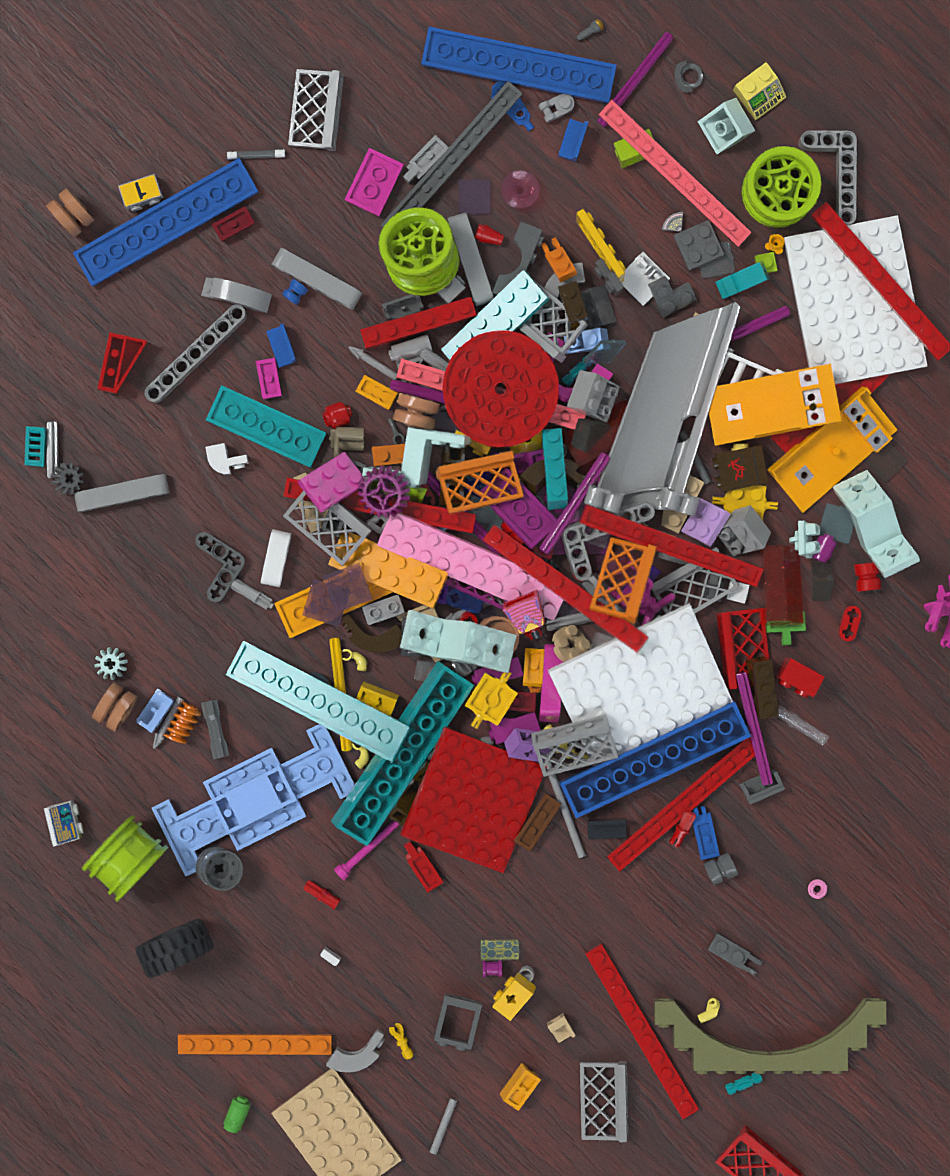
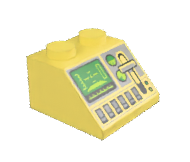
[733,62,786,121]

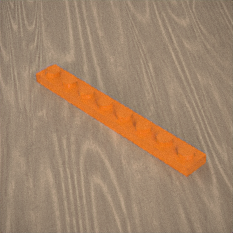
[178,1033,332,1055]

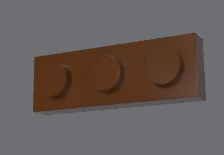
[514,793,562,852]

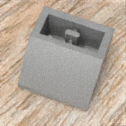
[567,370,620,423]
[718,505,771,556]

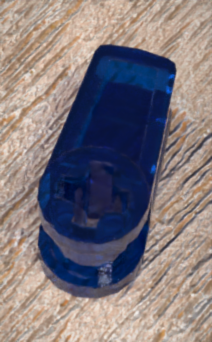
[446,589,484,613]

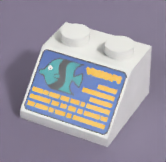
[44,800,84,846]

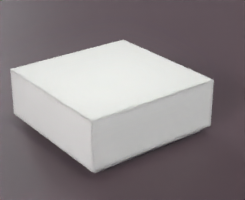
[725,581,750,604]
[321,947,341,966]

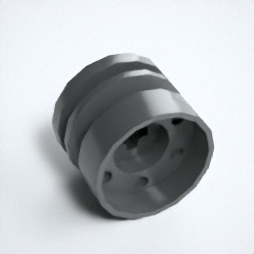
[195,846,243,891]

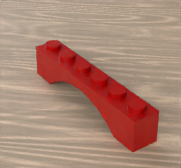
[360,297,477,350]

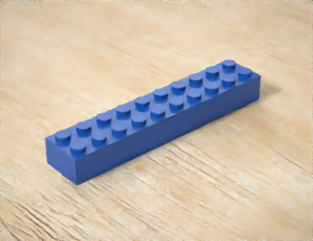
[559,701,751,818]

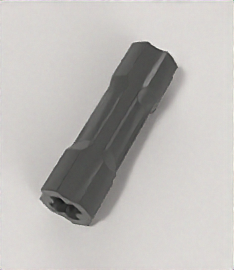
[201,699,230,759]

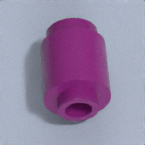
[812,533,837,563]

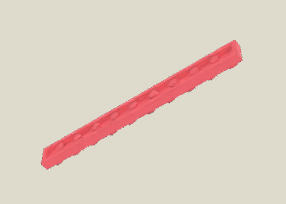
[598,100,751,247]
[396,358,586,432]

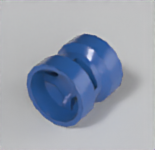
[282,279,308,305]

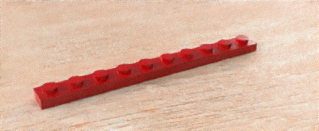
[811,202,950,361]
[283,477,476,533]
[579,504,764,587]
[483,525,649,654]
[607,737,755,872]
[585,943,699,1119]

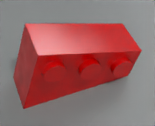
[97,332,147,394]

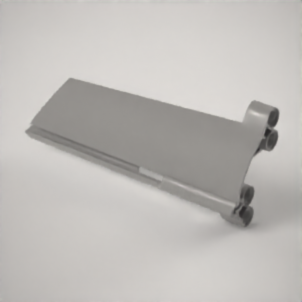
[584,302,741,517]

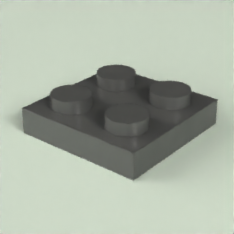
[673,220,724,271]

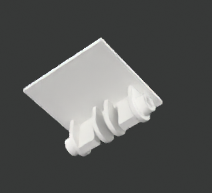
[621,252,670,306]

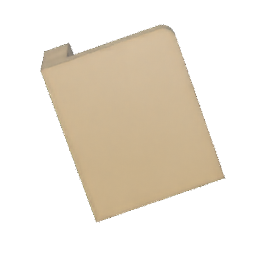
[547,1013,576,1042]

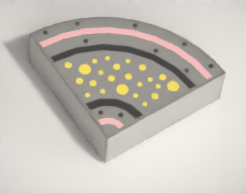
[662,212,683,232]

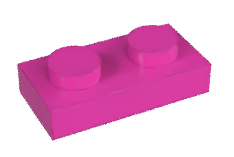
[256,358,282,400]

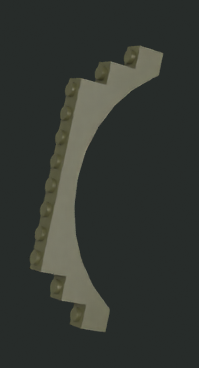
[654,998,886,1074]

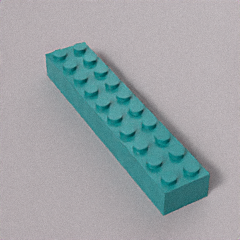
[331,661,474,846]

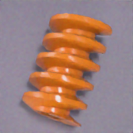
[163,700,201,744]

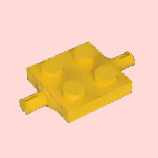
[712,485,778,521]
[465,672,518,729]

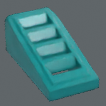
[25,426,47,467]

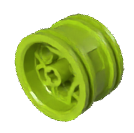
[742,146,821,228]
[379,208,460,296]
[82,815,168,902]

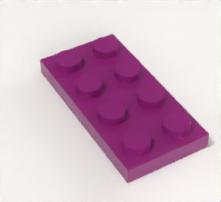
[480,467,557,550]

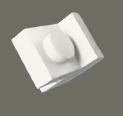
[205,443,249,475]

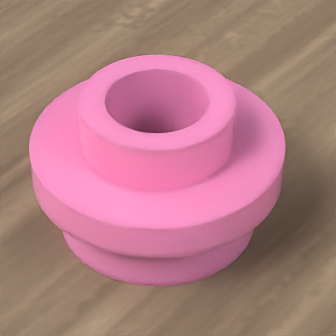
[808,879,827,899]

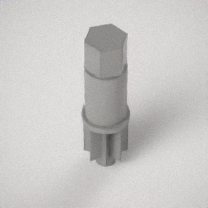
[231,578,274,610]

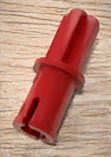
[669,811,696,847]
[303,880,341,910]

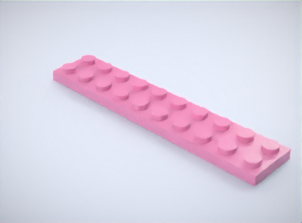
[377,512,563,621]

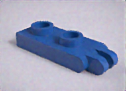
[693,806,720,860]

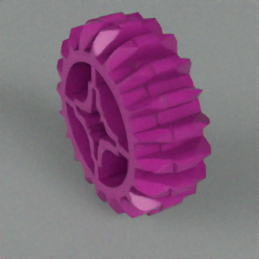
[358,465,411,518]

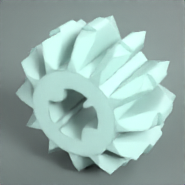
[95,647,128,680]

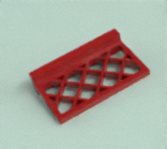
[716,608,769,689]
[715,1125,804,1176]

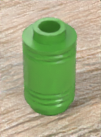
[223,1095,251,1133]

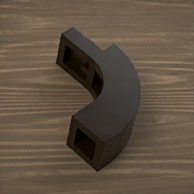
[520,459,586,495]
[342,614,402,653]
[387,761,429,826]

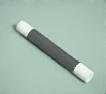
[227,149,285,160]

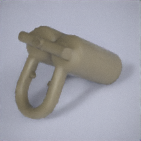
[329,427,364,458]

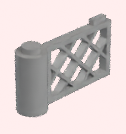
[388,334,446,416]

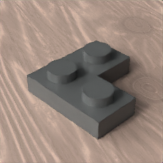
[594,258,624,296]
[648,276,697,318]

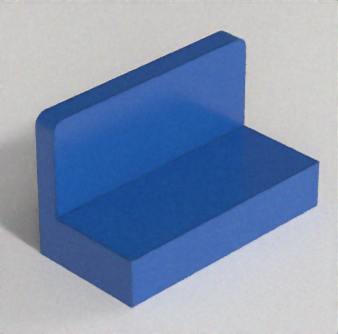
[558,119,588,162]
[266,324,297,368]

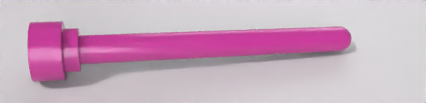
[334,820,400,881]

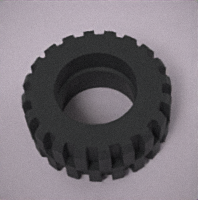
[135,918,214,978]

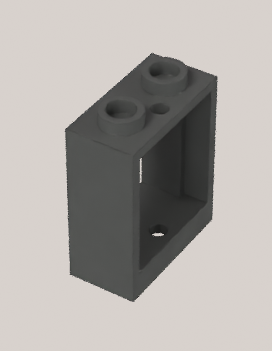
[434,993,482,1051]

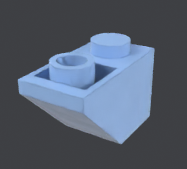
[564,328,610,354]

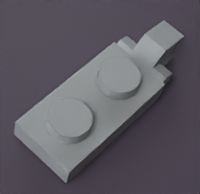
[403,135,449,184]

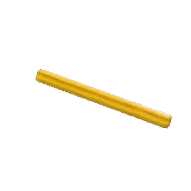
[329,637,352,751]

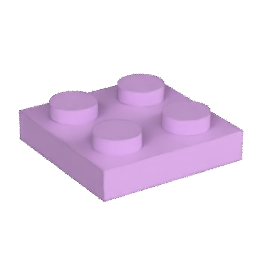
[681,499,731,547]

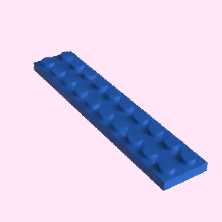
[421,27,616,104]
[73,158,259,287]

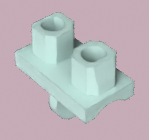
[789,520,820,559]

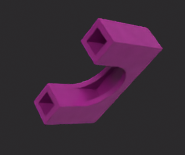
[471,657,540,744]

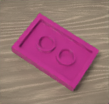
[345,148,404,217]
[298,452,363,513]

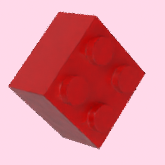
[775,657,825,698]

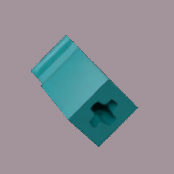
[715,261,770,299]

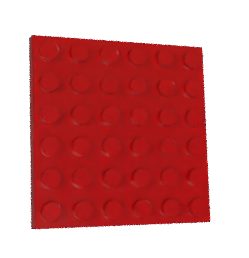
[400,727,547,873]

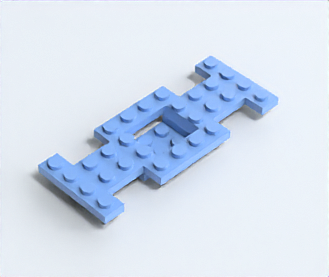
[152,724,355,876]

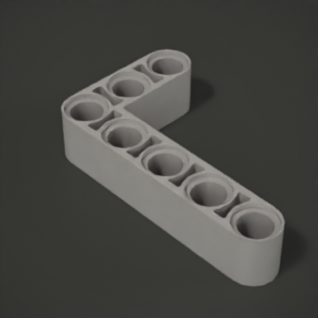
[798,131,857,225]
[561,500,654,581]

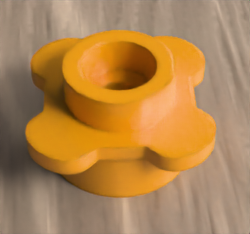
[765,234,785,255]

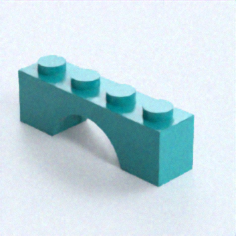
[542,428,568,510]

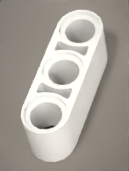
[261,529,291,588]

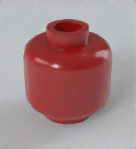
[322,402,352,429]

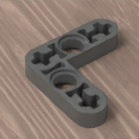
[195,532,245,602]

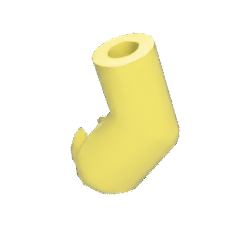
[697,998,720,1024]

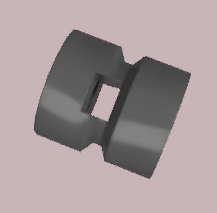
[703,852,738,886]

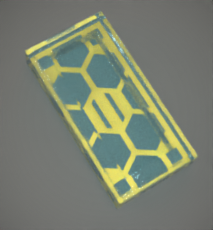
[480,940,519,960]

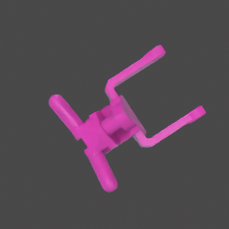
[607,561,675,626]
[924,574,950,648]

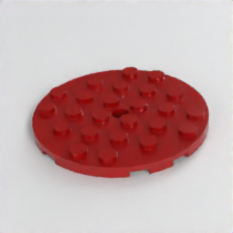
[443,330,559,447]

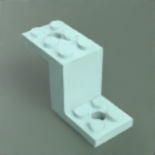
[362,427,472,488]
[833,470,920,578]
[400,610,517,673]

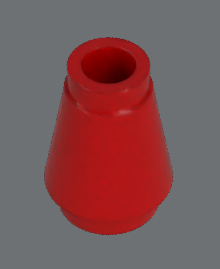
[474,224,504,246]

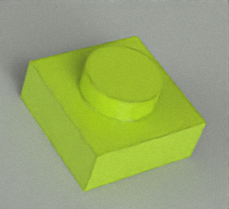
[754,252,778,273]

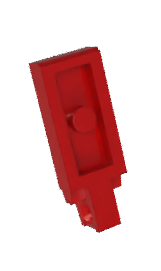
[404,840,444,893]

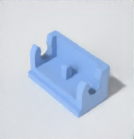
[136,689,175,733]

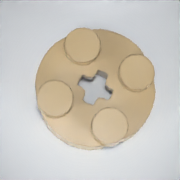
[552,625,590,662]

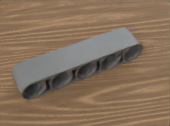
[447,212,494,307]
[271,248,363,310]
[74,474,170,512]

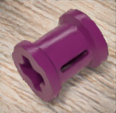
[483,960,502,978]

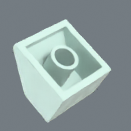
[698,98,755,154]

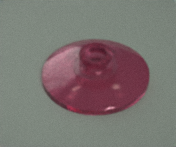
[501,170,539,209]

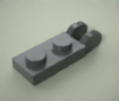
[707,933,763,976]

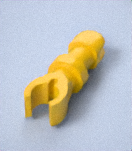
[389,1023,413,1060]

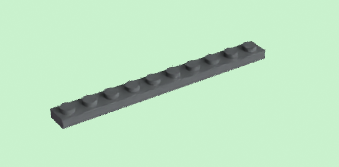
[381,81,523,227]

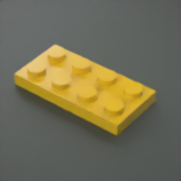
[576,209,626,283]

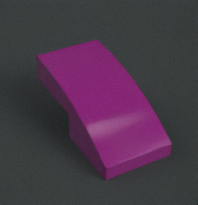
[513,448,544,474]

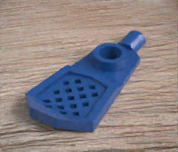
[491,81,534,132]

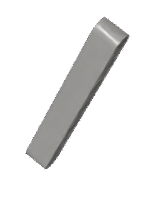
[145,304,247,403]

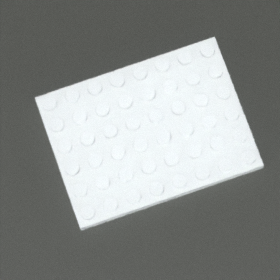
[784,215,927,384]
[548,604,733,767]

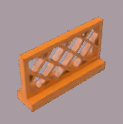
[436,451,524,514]
[590,537,656,624]

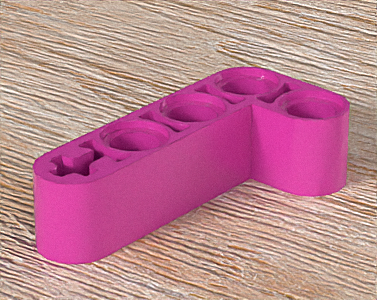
[539,644,563,723]

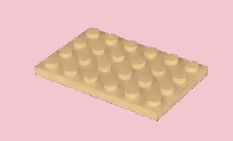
[271,1068,402,1176]

